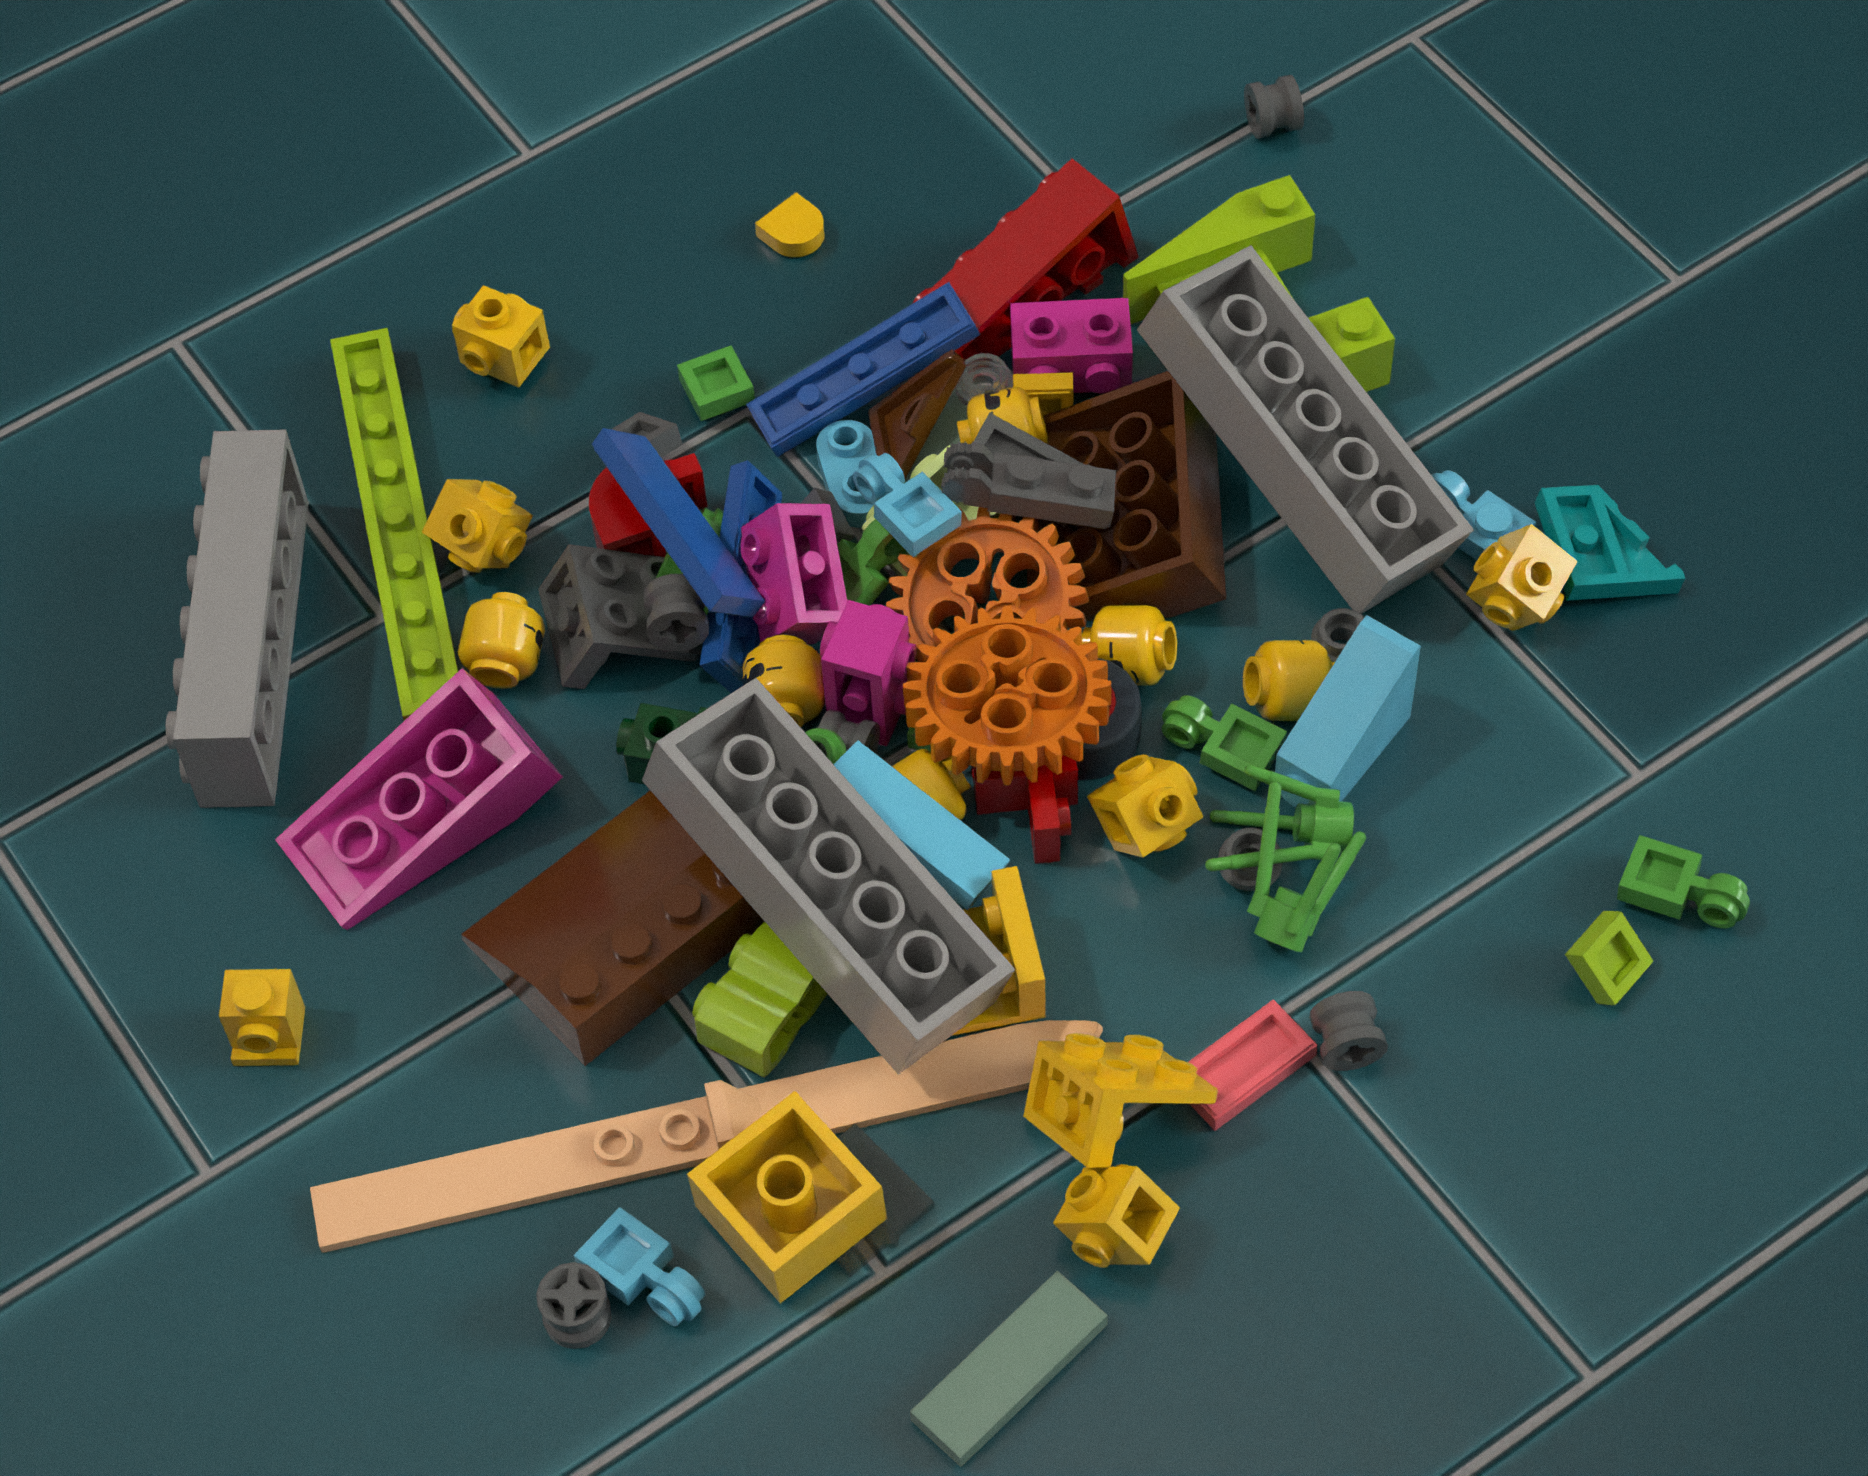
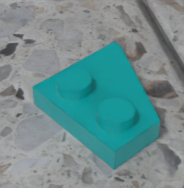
[1534,485,1686,600]

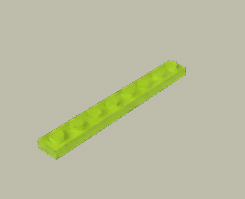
[330,328,458,721]

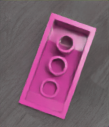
[275,668,563,930]

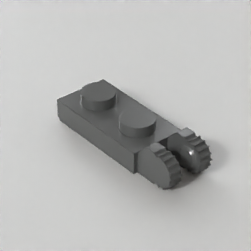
[941,441,1116,529]

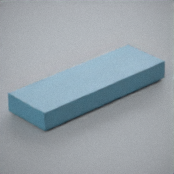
[833,740,1010,910]

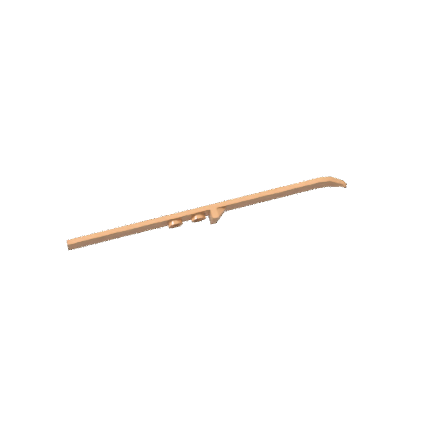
[310,1020,1103,1253]

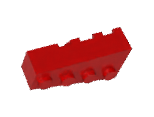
[912,158,1139,375]

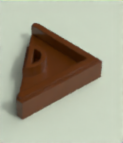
[868,349,966,479]

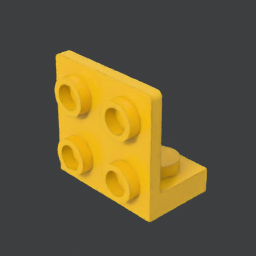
[951,866,1046,1036]
[1023,1033,1218,1168]

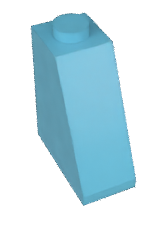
[1275,615,1421,808]

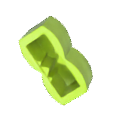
[692,922,828,1078]

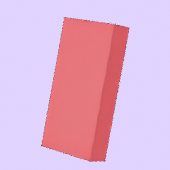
[1188,999,1317,1131]

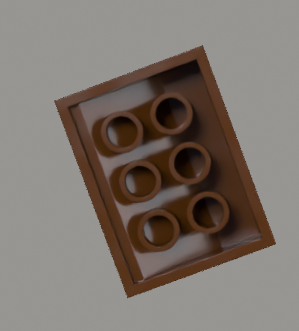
[1027,371,1226,621]
[461,790,765,1066]

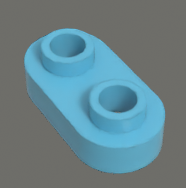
[816,420,876,528]

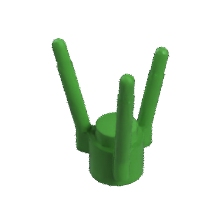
[1205,765,1354,872]
[1247,782,1366,952]

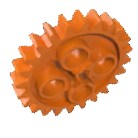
[886,507,1089,660]
[903,605,1111,785]

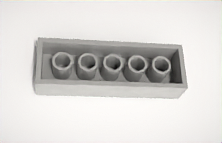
[1137,246,1474,614]
[166,430,309,808]
[642,678,1015,1075]

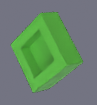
[677,345,755,421]

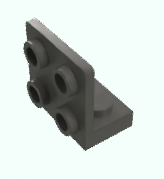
[538,544,702,689]

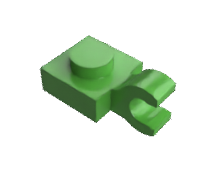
[837,519,907,606]

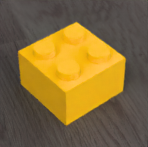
[687,1091,887,1304]

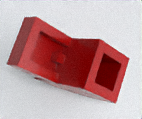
[589,453,708,557]
[971,755,1078,864]

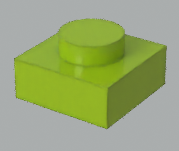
[1565,911,1654,1005]

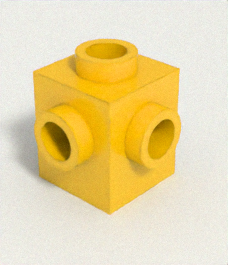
[452,285,550,387]
[422,479,533,573]
[1466,524,1578,631]
[1087,755,1204,858]
[1053,1164,1180,1268]

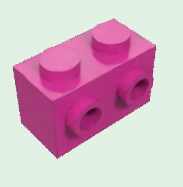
[1010,298,1133,394]
[741,503,847,644]
[820,600,917,746]

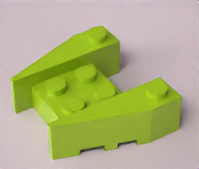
[1123,175,1395,392]

